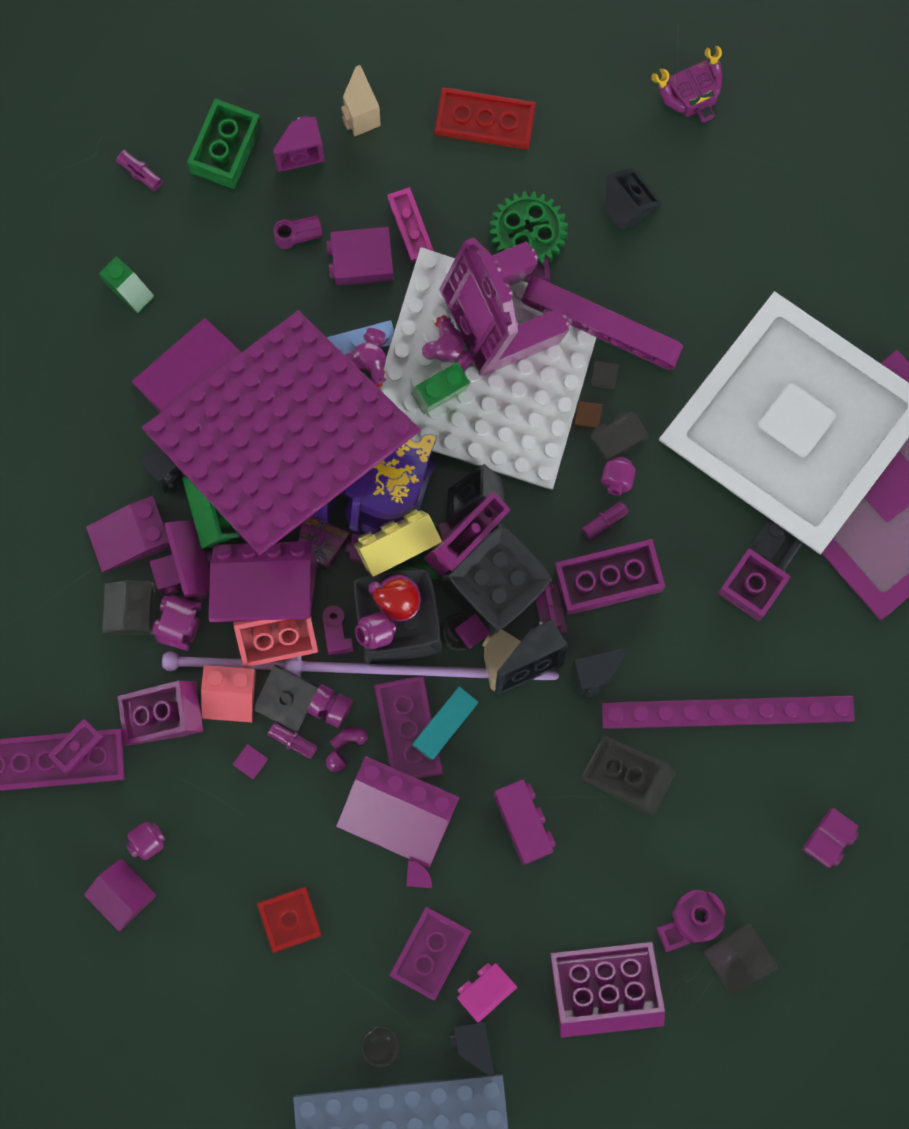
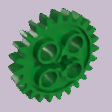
[489,191,568,267]

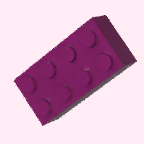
[554,539,665,616]

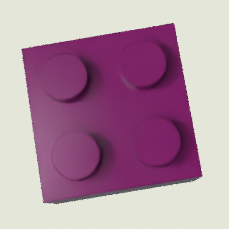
[717,548,791,622]

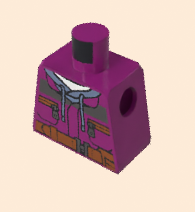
[298,516,350,570]

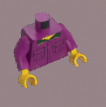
[651,45,722,123]

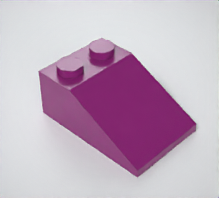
[86,496,171,573]
[117,681,203,746]

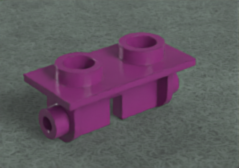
[535,583,567,633]

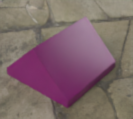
[84,859,157,932]

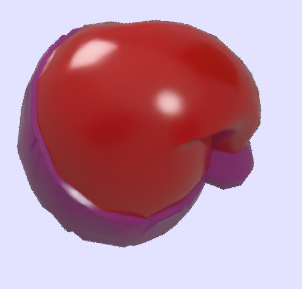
[369,574,421,622]

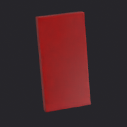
[434,87,536,150]

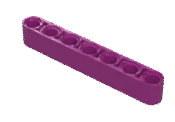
[521,277,683,370]

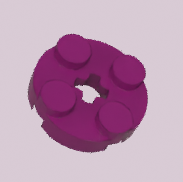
[672,890,726,943]

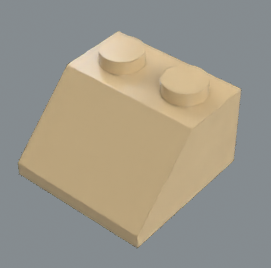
[341,65,381,137]

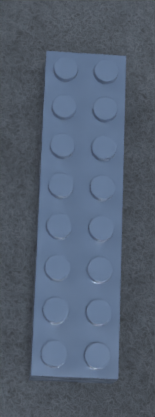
[293,1074,508,1129]

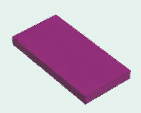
[374,675,443,779]

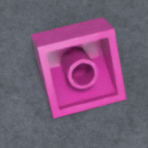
[457,963,517,1023]

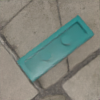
[412,686,479,761]

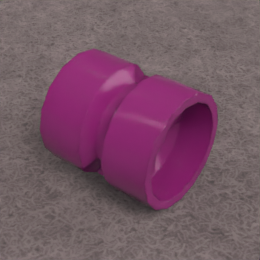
[307,684,354,729]

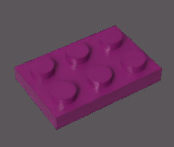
[389,907,471,1001]

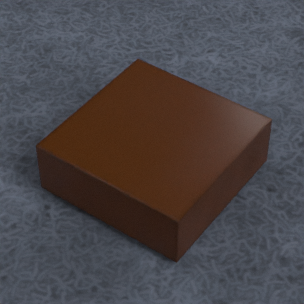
[574,401,603,430]

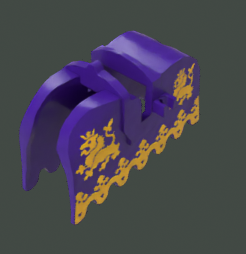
[311,434,437,534]

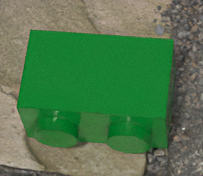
[411,362,470,414]

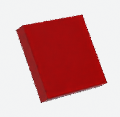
[257,887,322,953]

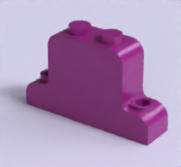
[424,491,511,576]

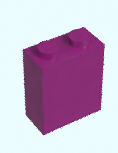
[327,227,394,286]

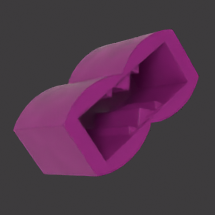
[802,808,858,868]

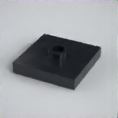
[253,664,319,732]

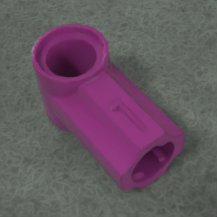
[274,216,323,249]

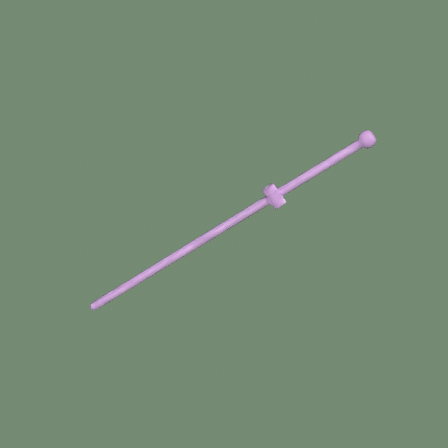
[162,651,559,680]

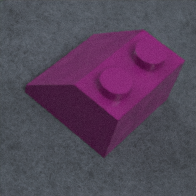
[273,116,325,172]

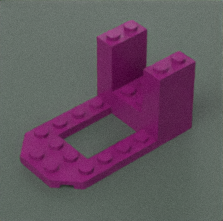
[439,237,570,377]

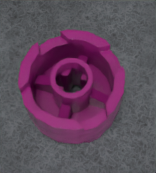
[153,595,202,651]

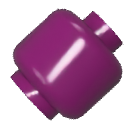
[601,457,636,495]
[355,613,396,649]
[126,822,166,860]

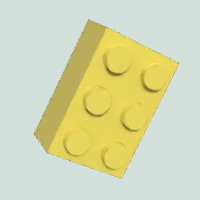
[354,509,442,577]

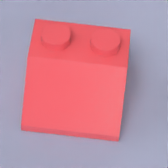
[201,665,257,723]

